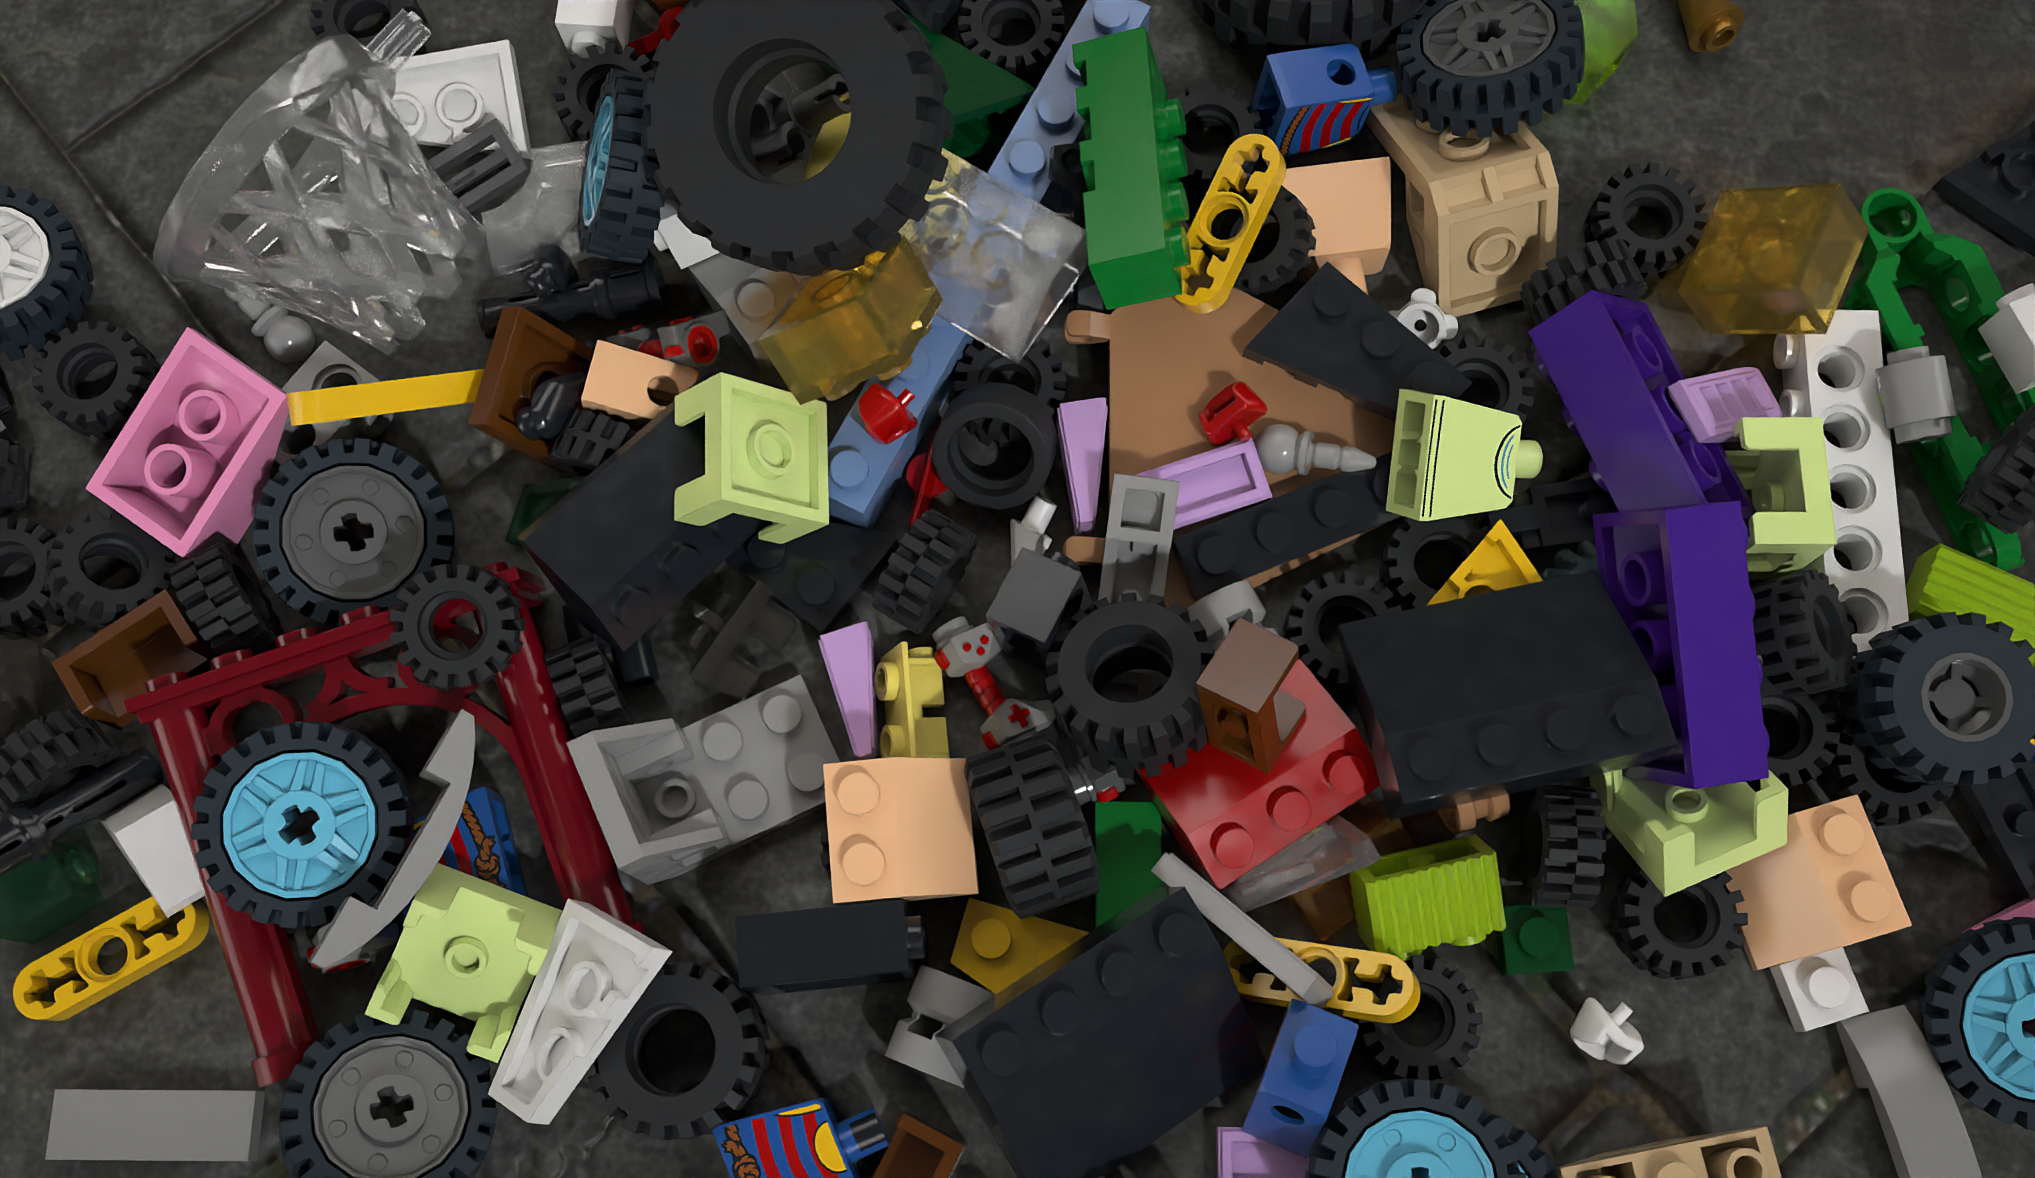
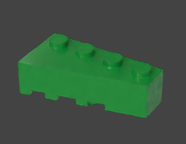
[1072,26,1191,310]

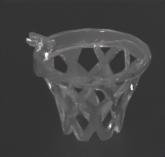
[153,8,489,356]

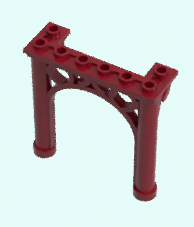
[123,561,647,1087]

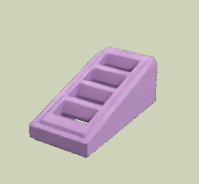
[1668,367,1784,443]
[1056,397,1108,537]
[818,622,878,761]

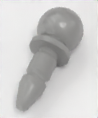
[216,268,315,364]
[1254,424,1377,475]

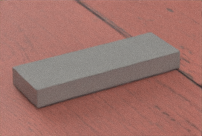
[1151,852,1334,1009]
[45,1089,265,1161]

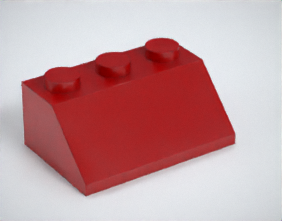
[1136,658,1380,891]

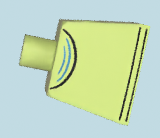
[1386,389,1543,521]

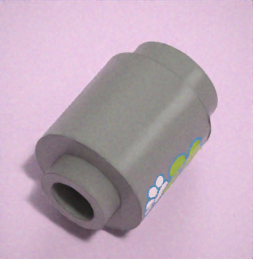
[1875,346,1957,445]

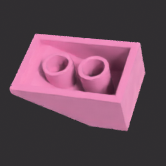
[85,327,289,559]

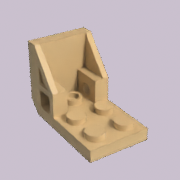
[1365,88,1559,317]

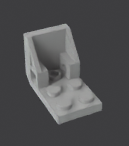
[566,674,841,885]

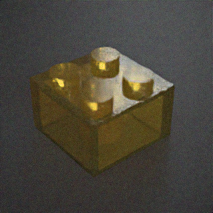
[1678,183,1869,334]
[758,235,943,405]

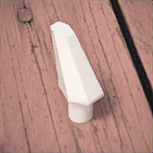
[1010,495,1057,567]

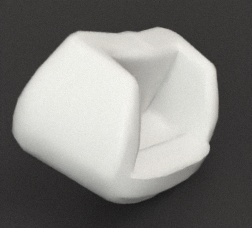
[1570,997,1644,1065]

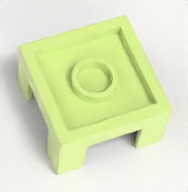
[674,372,829,544]
[1725,417,1837,580]
[1589,769,1788,897]
[365,863,562,1063]

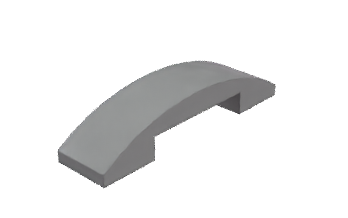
[1098,473,1180,703]
[308,709,475,969]
[1835,1005,1982,1178]

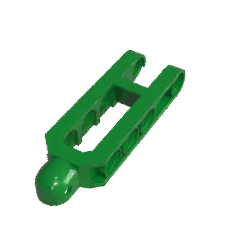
[1841,187,2035,572]

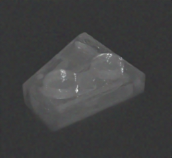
[1220,814,1381,913]

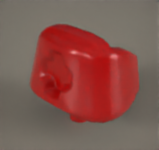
[1198,381,1268,446]
[858,383,918,445]

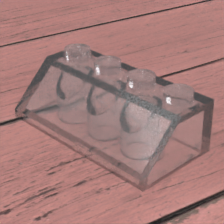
[856,148,1087,364]

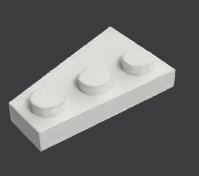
[333,40,533,159]
[488,899,673,1125]

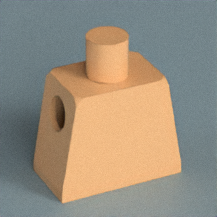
[1282,156,1391,295]
[581,340,699,431]

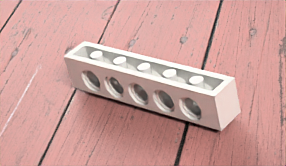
[1773,309,1909,691]

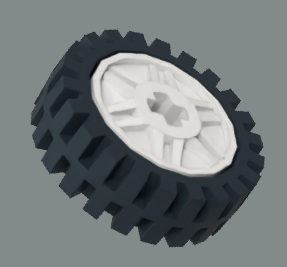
[0,184,93,362]

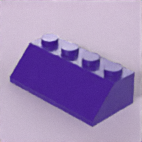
[1528,290,1757,526]
[1593,501,1770,789]

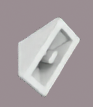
[99,783,205,918]

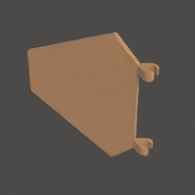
[1063,271,1396,609]

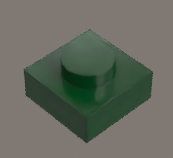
[1495,905,1575,976]

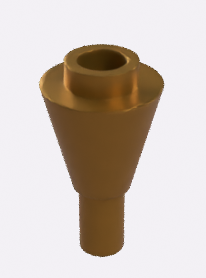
[1677,0,1745,52]

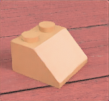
[823,757,979,906]
[1726,794,1912,971]

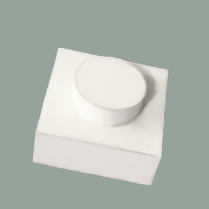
[1770,947,1869,1032]

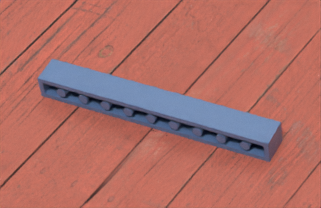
[828,0,1151,530]

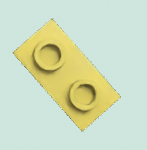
[875,642,950,758]

